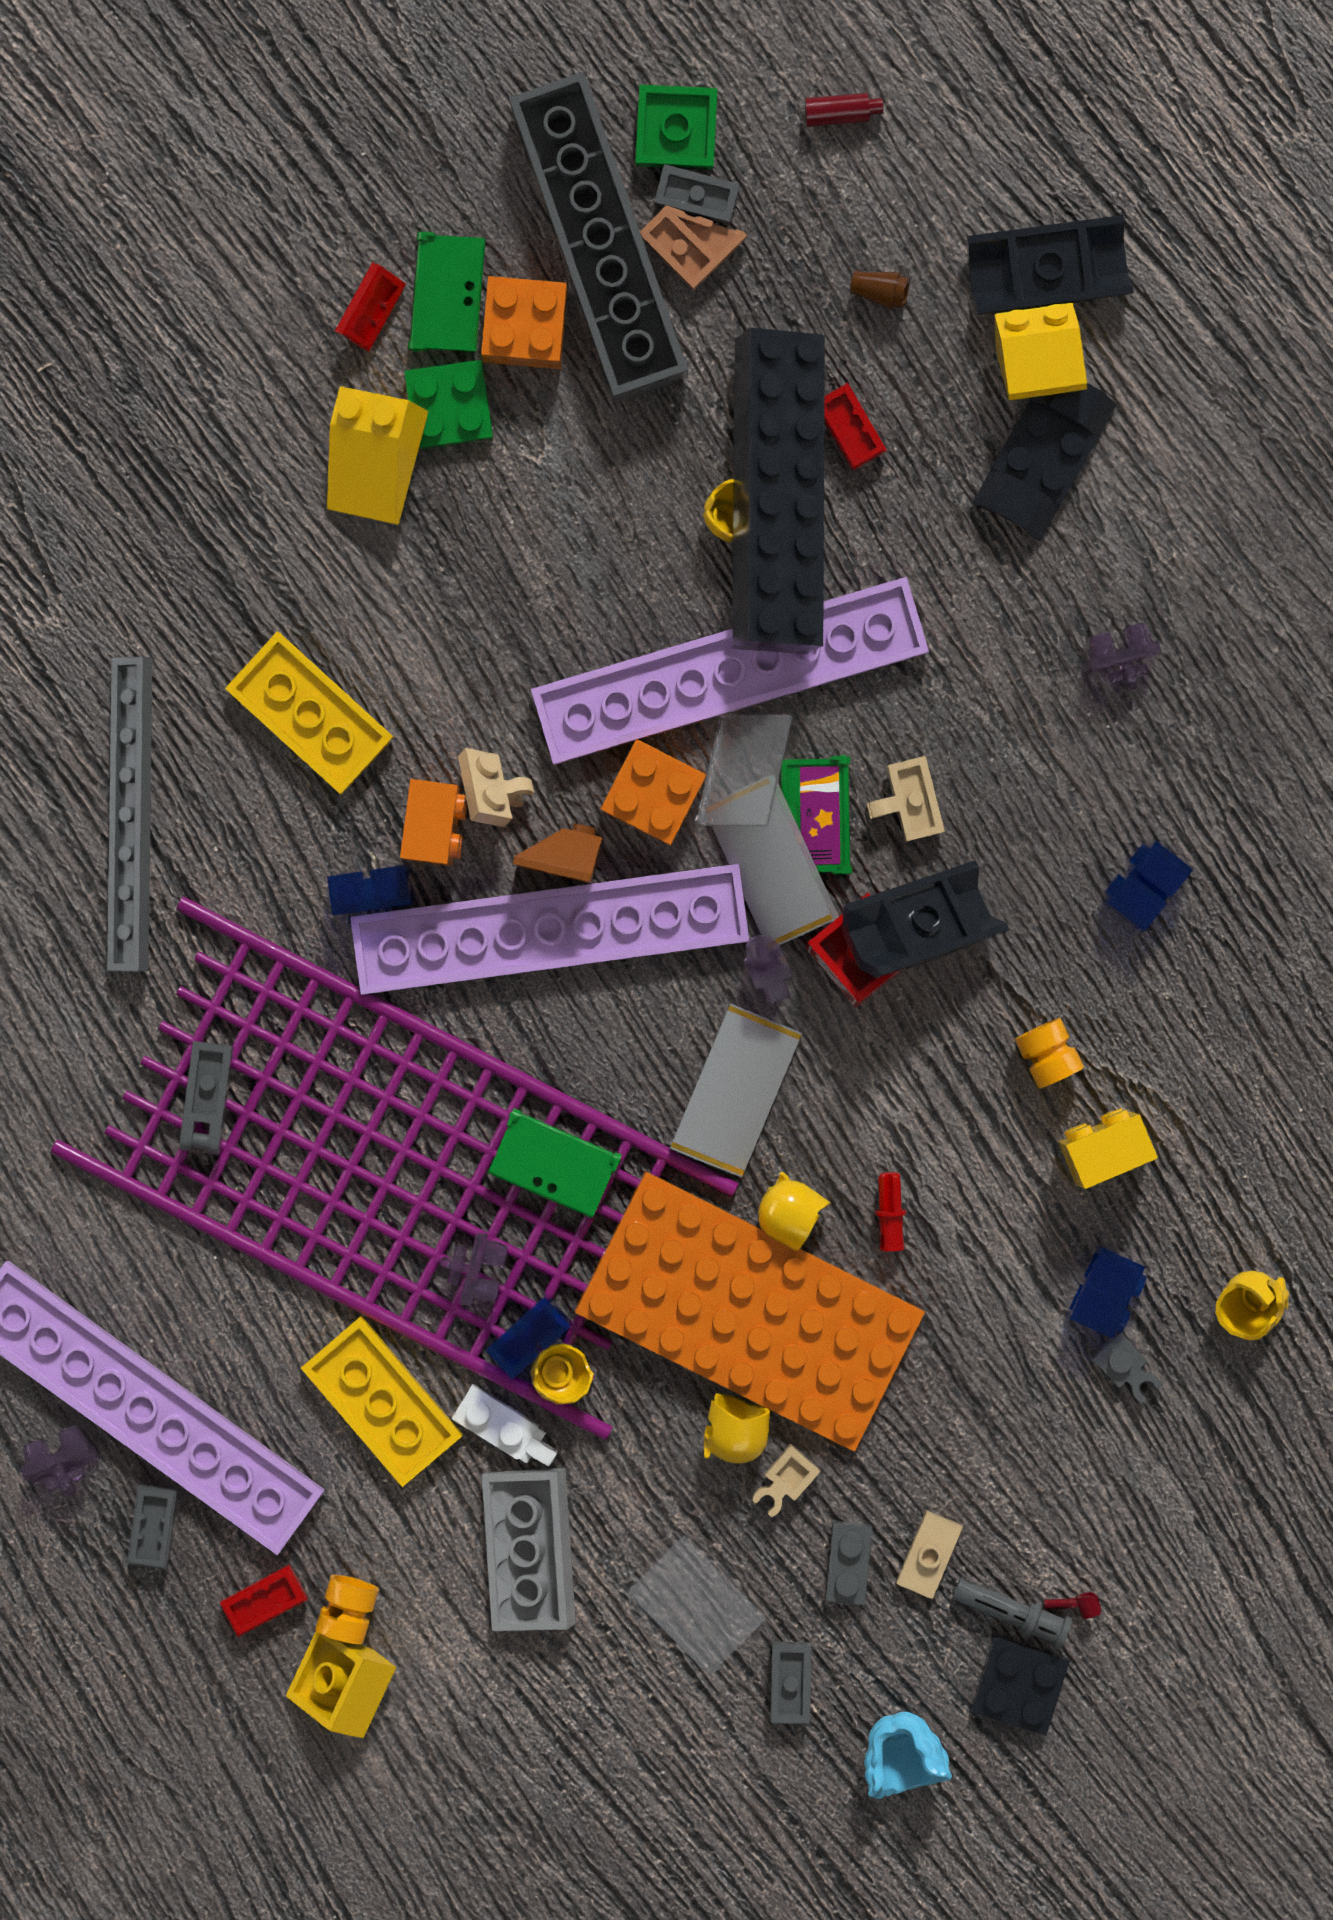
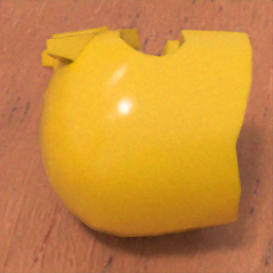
[758,1172,831,1250]
[1215,1270,1289,1340]
[703,1393,770,1464]

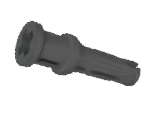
[952,1577,1072,1651]

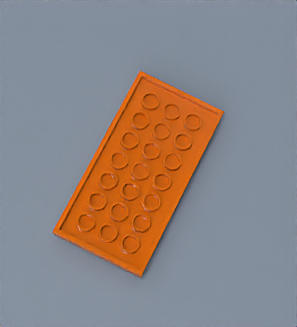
[574,1171,925,1452]

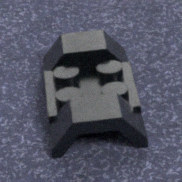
[967,215,1134,315]
[972,383,1117,542]
[842,860,1009,978]

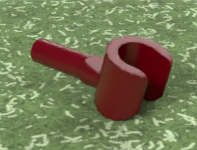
[1044,1592,1101,1619]

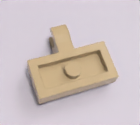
[458,748,534,827]
[866,756,945,842]

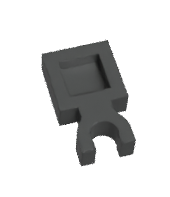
[1091,1331,1163,1404]

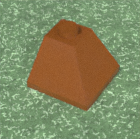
[513,823,603,884]

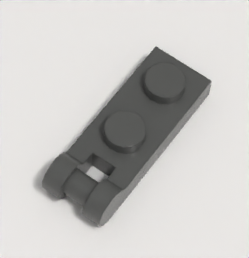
[179,1041,234,1155]

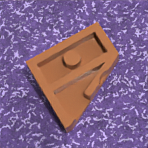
[640,205,747,291]

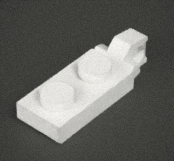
[451,1384,558,1467]

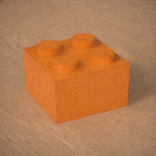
[481,276,568,369]
[601,739,706,847]
[400,779,468,866]

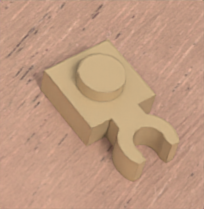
[752,1444,821,1517]

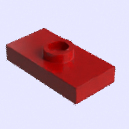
[335,262,406,352]
[824,383,887,472]
[219,1564,308,1637]

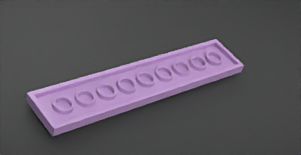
[531,577,929,765]
[350,864,749,995]
[0,1261,325,1555]

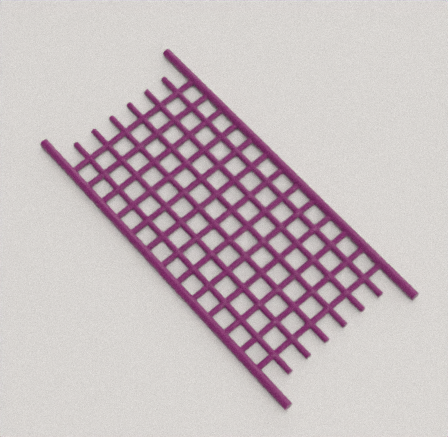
[50,896,738,1440]

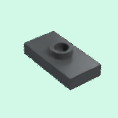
[127,1485,178,1569]

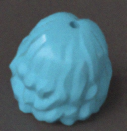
[864,1712,952,1799]

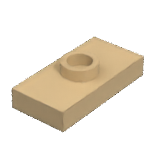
[896,1510,963,1599]

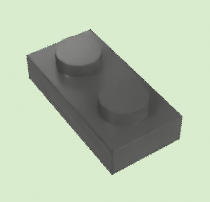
[654,164,740,225]
[825,1521,872,1605]
[770,1641,812,1724]

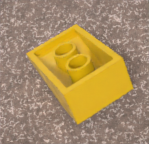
[327,386,428,525]

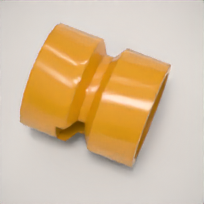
[1014,1017,1084,1089]
[315,1575,379,1644]

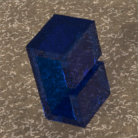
[1103,841,1193,932]
[327,865,414,916]
[1066,1244,1147,1339]
[486,1293,572,1379]

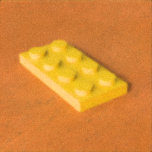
[225,631,395,795]
[301,1316,463,1487]

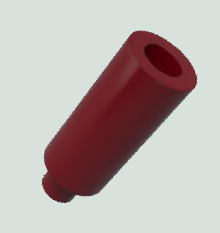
[805,93,884,127]

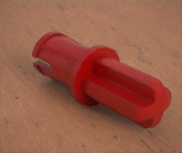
[875,1172,906,1252]

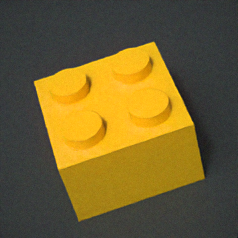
[1058,1108,1158,1189]

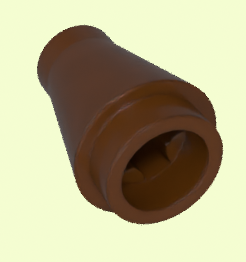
[850,270,910,311]

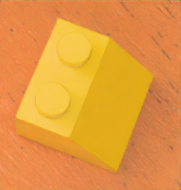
[995,303,1087,401]
[286,1631,397,1738]

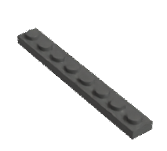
[107,657,153,971]

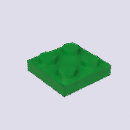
[635,84,718,170]
[404,360,493,450]

